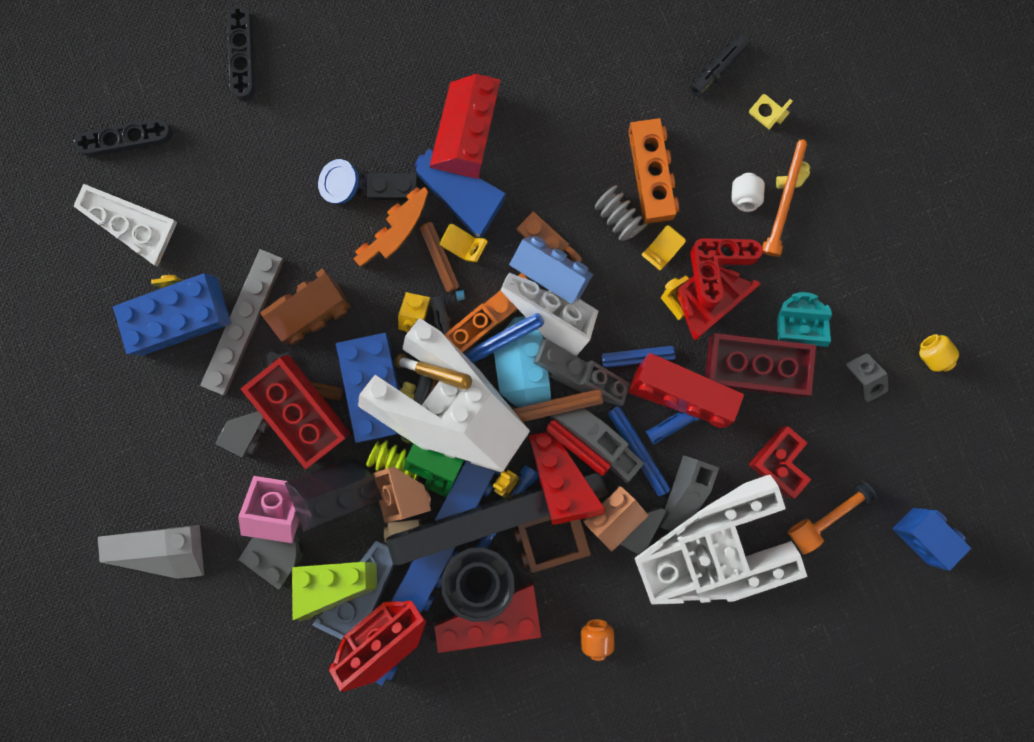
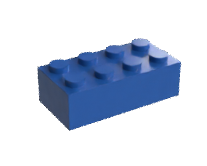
[113,273,231,356]
[336,333,400,443]

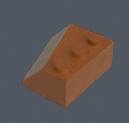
[260,268,351,345]

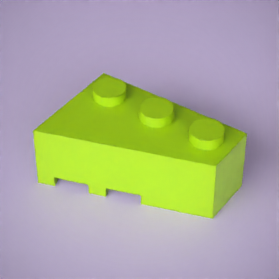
[292,562,377,620]

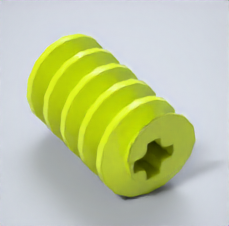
[366,440,419,481]

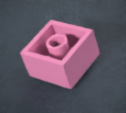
[238,476,299,543]

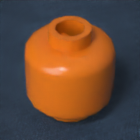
[581,619,615,661]

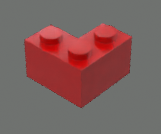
[748,426,811,499]

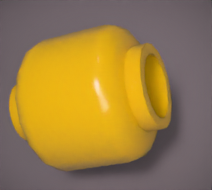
[919,334,959,372]

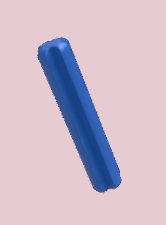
[601,346,676,368]

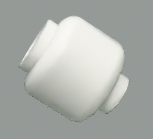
[732,173,765,212]

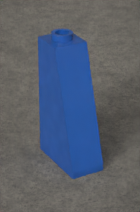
[415,149,505,238]

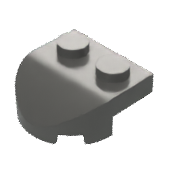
[238,534,303,590]

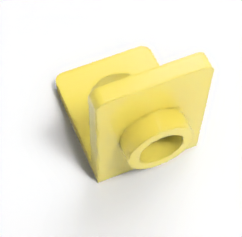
[749,94,793,130]

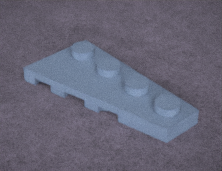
[312,541,395,640]

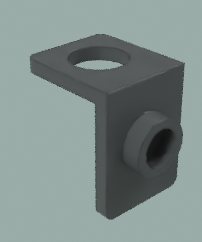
[847,354,889,402]

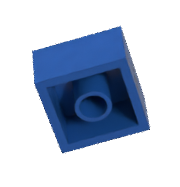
[892,508,971,571]

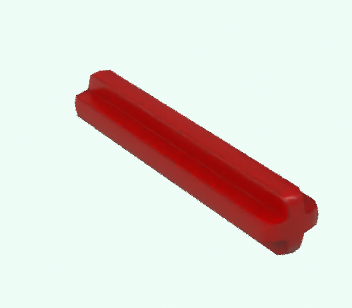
[546,419,611,476]

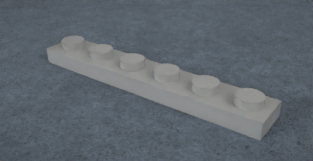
[200,249,284,396]

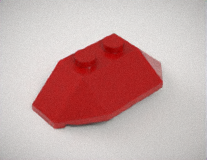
[329,601,426,692]

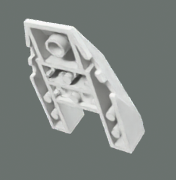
[358,318,530,472]
[635,474,807,604]

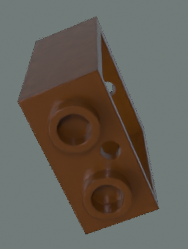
[514,515,591,573]

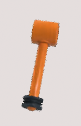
[787,482,877,554]

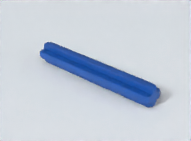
[463,313,544,363]
[608,406,671,496]

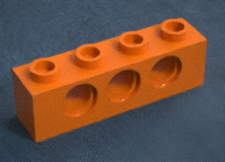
[628,118,679,224]

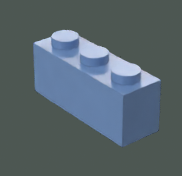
[509,236,593,304]

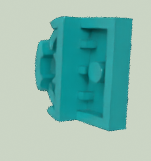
[777,292,832,347]

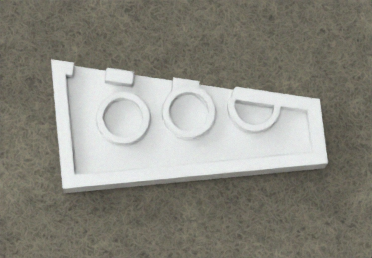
[74,184,177,267]

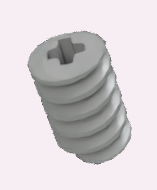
[595,185,647,241]

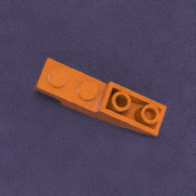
[353,187,428,267]
[444,273,528,353]

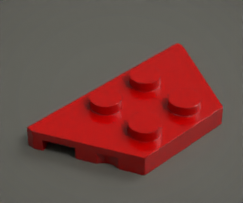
[676,265,760,341]

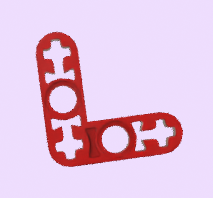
[691,238,763,308]

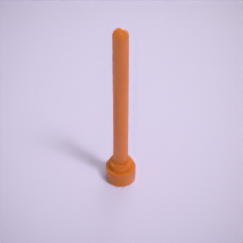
[762,139,807,257]

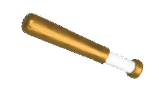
[394,354,472,390]

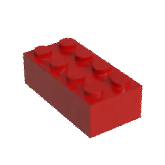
[241,354,351,469]

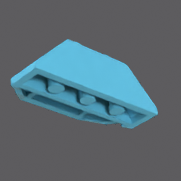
[494,316,551,408]

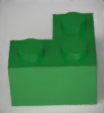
[403,444,464,498]

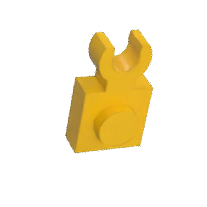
[493,470,520,498]

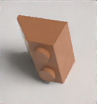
[372,467,431,523]
[582,486,649,552]

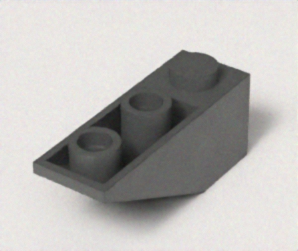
[659,455,719,531]

